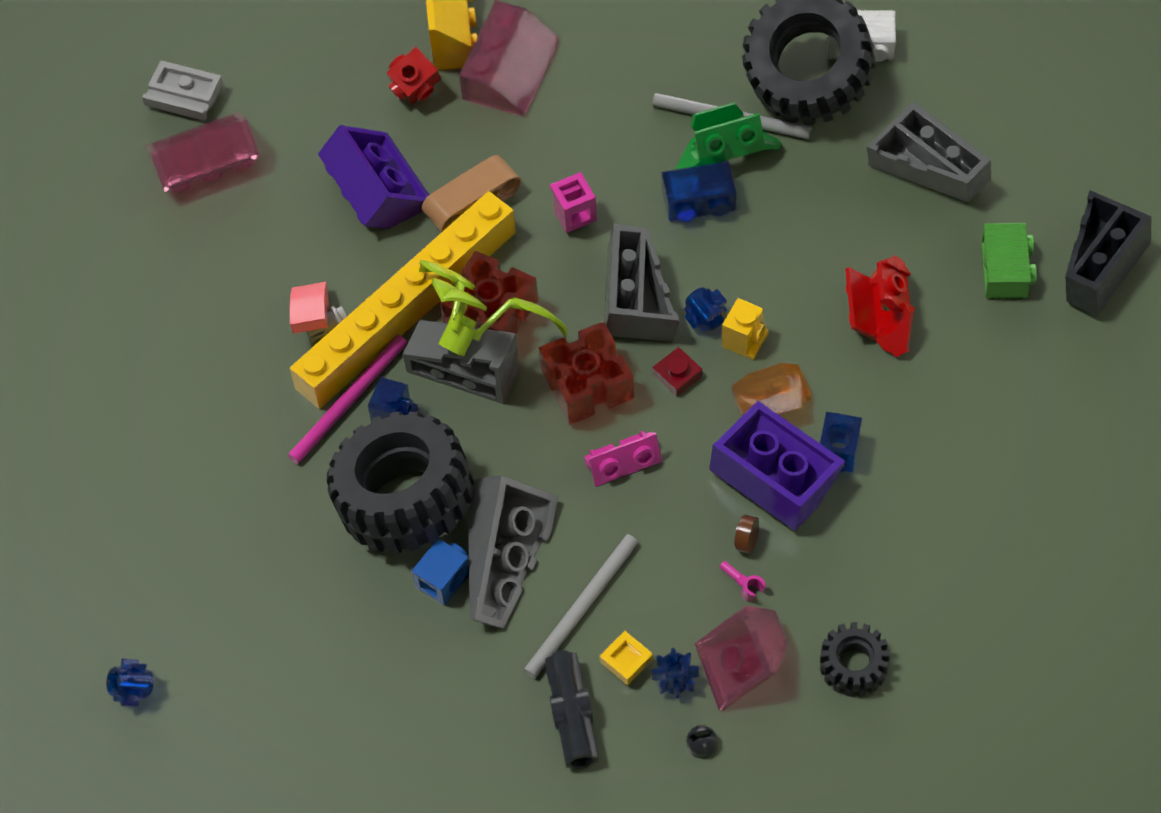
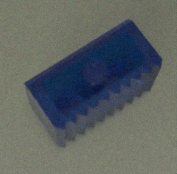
[661,161,737,222]

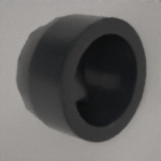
[686,725,717,759]

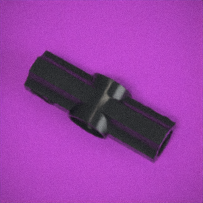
[545,650,598,769]

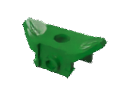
[675,102,782,178]

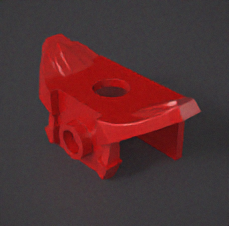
[845,255,915,357]

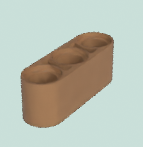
[422,155,522,233]

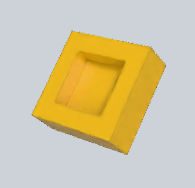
[599,631,653,686]

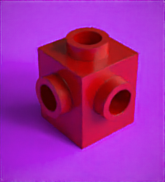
[386,46,442,105]

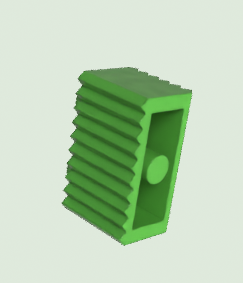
[981,223,1036,299]

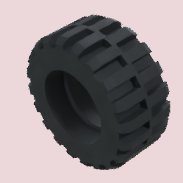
[742,0,875,125]
[326,411,474,553]

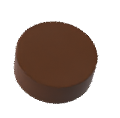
[734,515,759,553]

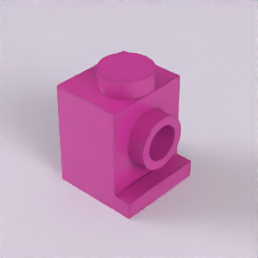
[550,172,597,233]

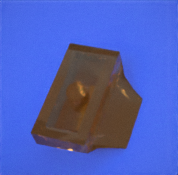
[732,363,811,416]

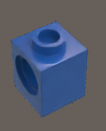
[411,540,469,606]

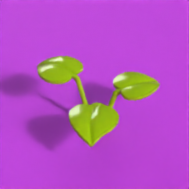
[419,260,568,357]

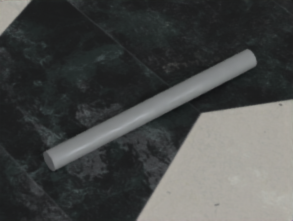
[652,93,812,140]
[523,534,638,679]

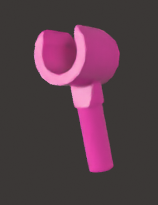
[720,561,766,602]

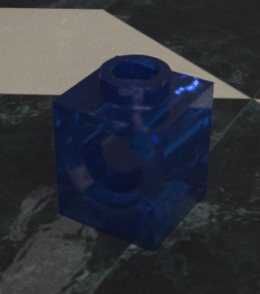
[820,411,862,473]

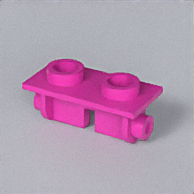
[584,431,662,487]

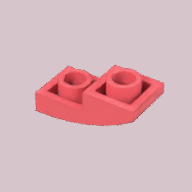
[290,282,329,334]

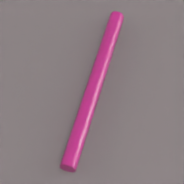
[287,335,407,464]

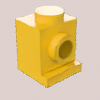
[722,298,769,360]

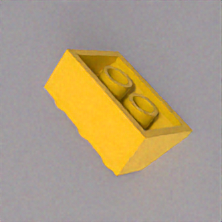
[426,0,479,70]

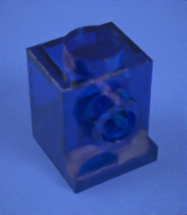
[367,377,418,423]

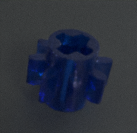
[684,287,728,331]
[651,648,699,699]
[106,658,154,707]

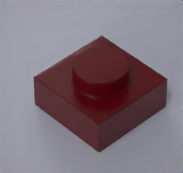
[652,347,703,397]

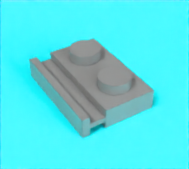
[142,61,223,121]

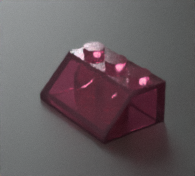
[459,0,559,117]
[144,112,260,194]

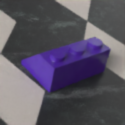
[318,125,429,229]
[709,401,845,531]

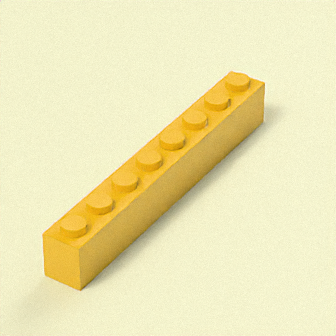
[289,191,516,410]

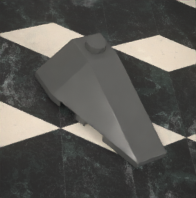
[468,475,558,629]

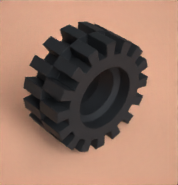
[820,622,890,697]

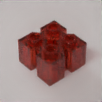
[440,250,538,334]
[538,321,634,425]

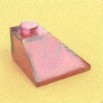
[694,606,788,710]

